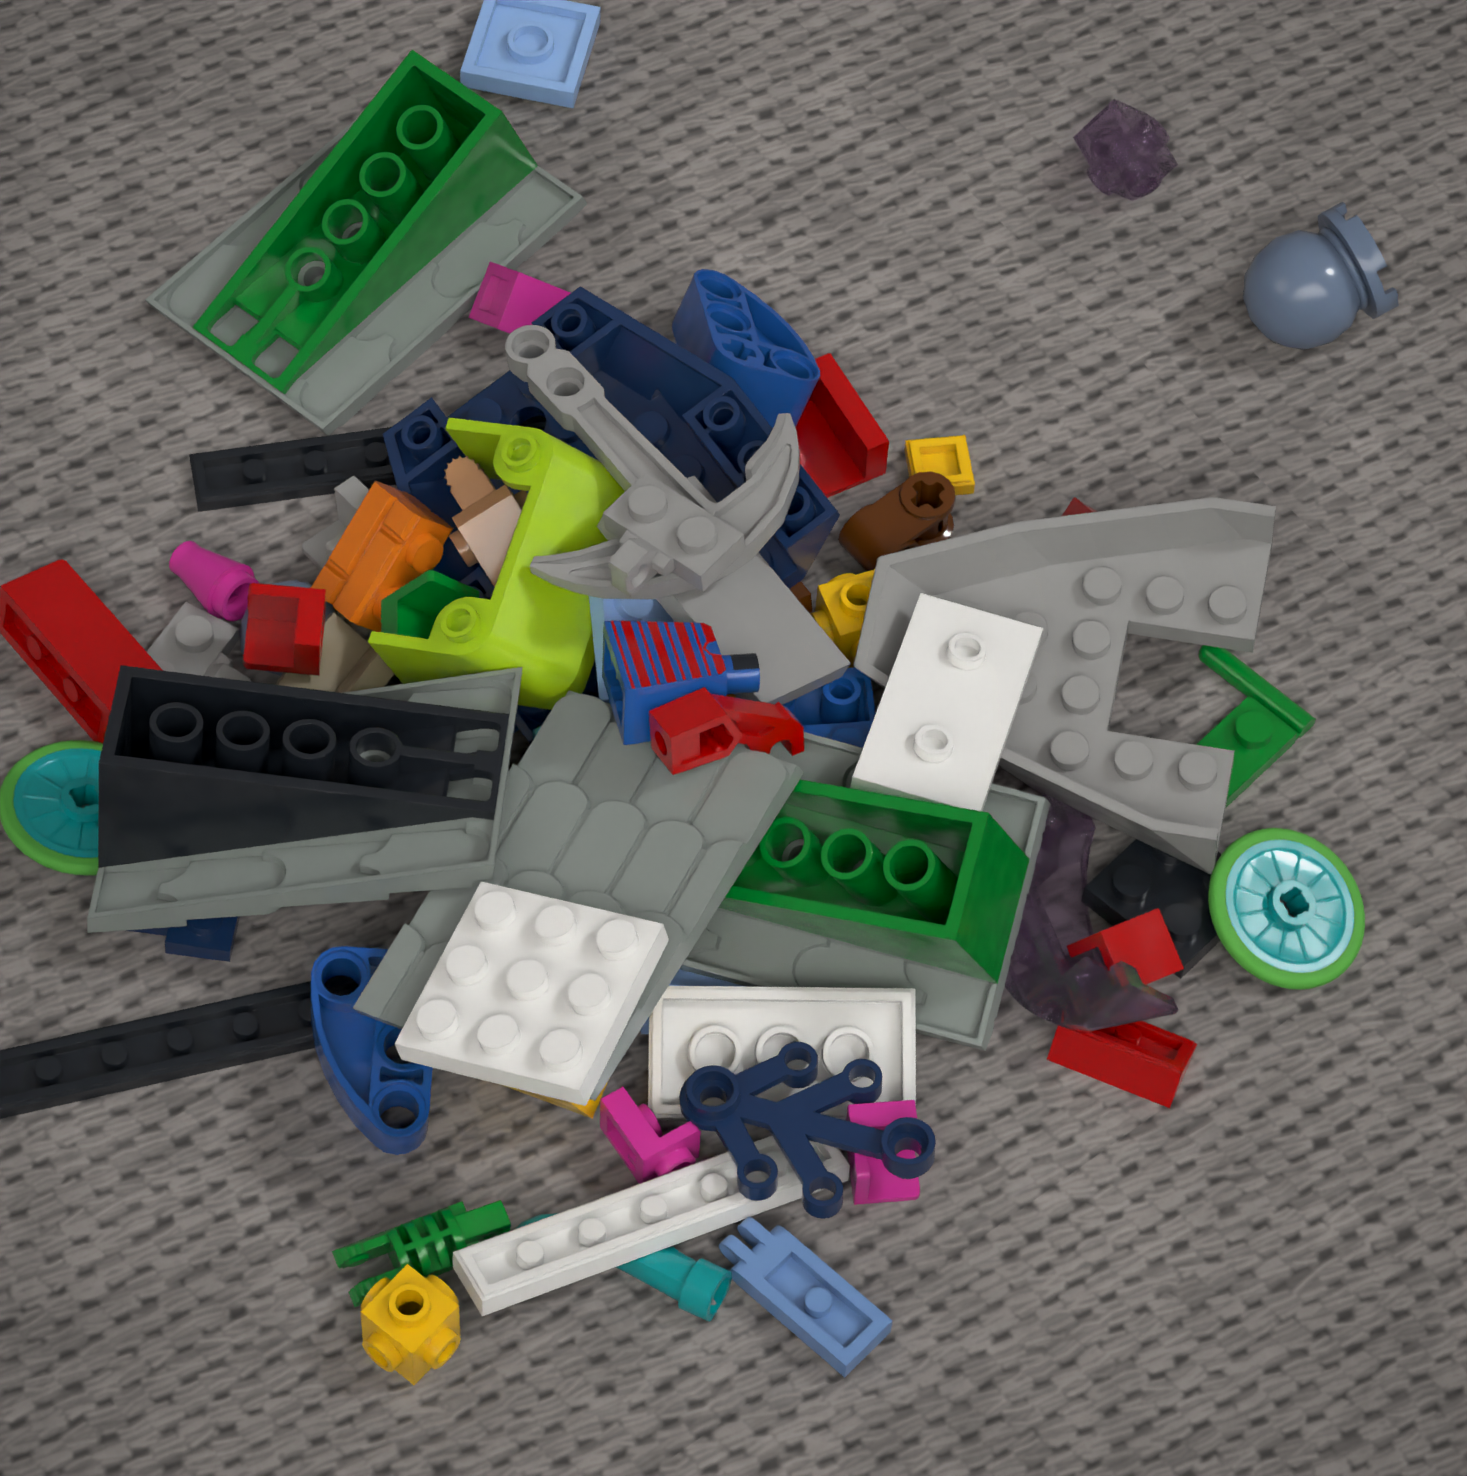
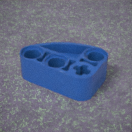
[672,269,820,428]
[311,946,433,1155]

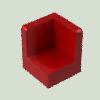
[243,583,326,675]
[1066,908,1184,994]

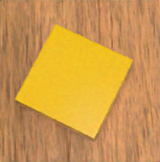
[904,435,975,495]

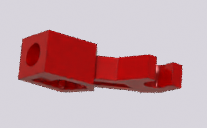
[649,687,804,775]

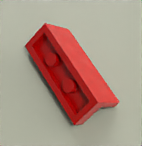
[0,559,163,744]

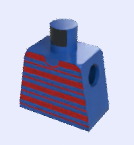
[602,621,760,745]

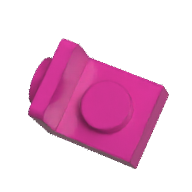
[600,1087,701,1184]

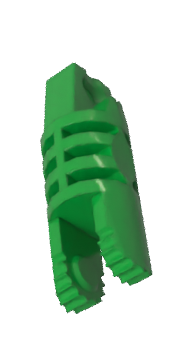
[332,1200,511,1307]

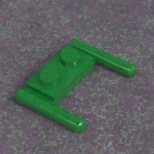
[1196,645,1316,808]

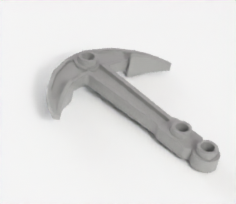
[505,325,800,599]

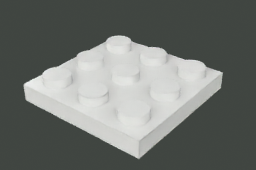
[395,882,669,1106]

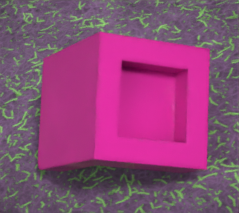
[468,261,570,334]
[846,1100,920,1205]

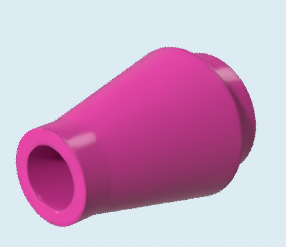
[169,541,259,621]

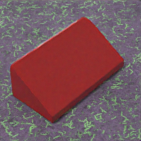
[1047,996,1198,1108]

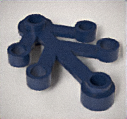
[679,1042,936,1219]

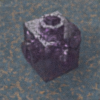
[1073,99,1178,201]

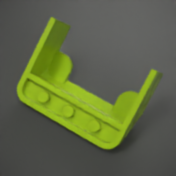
[368,418,625,710]

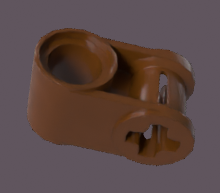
[838,471,956,571]

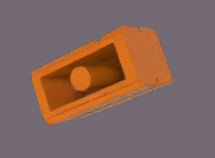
[311,481,453,632]

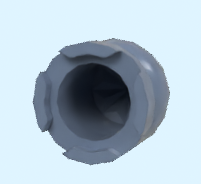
[1243,202,1399,350]

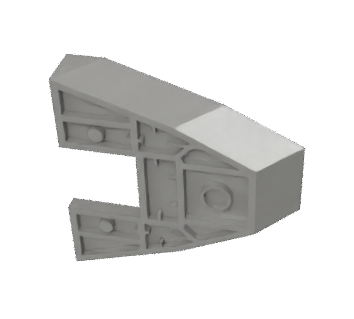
[853,497,1276,875]

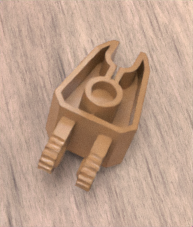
[444,456,528,587]

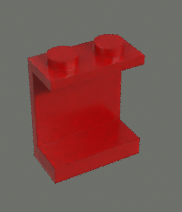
[772,353,889,498]

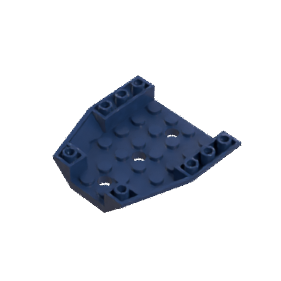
[383,286,840,744]

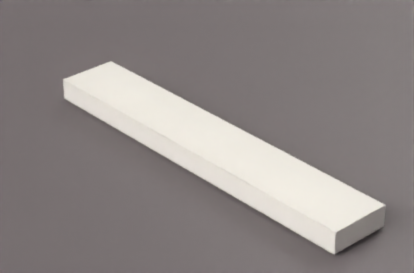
[453,1136,850,1316]

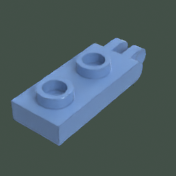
[719,1217,893,1378]

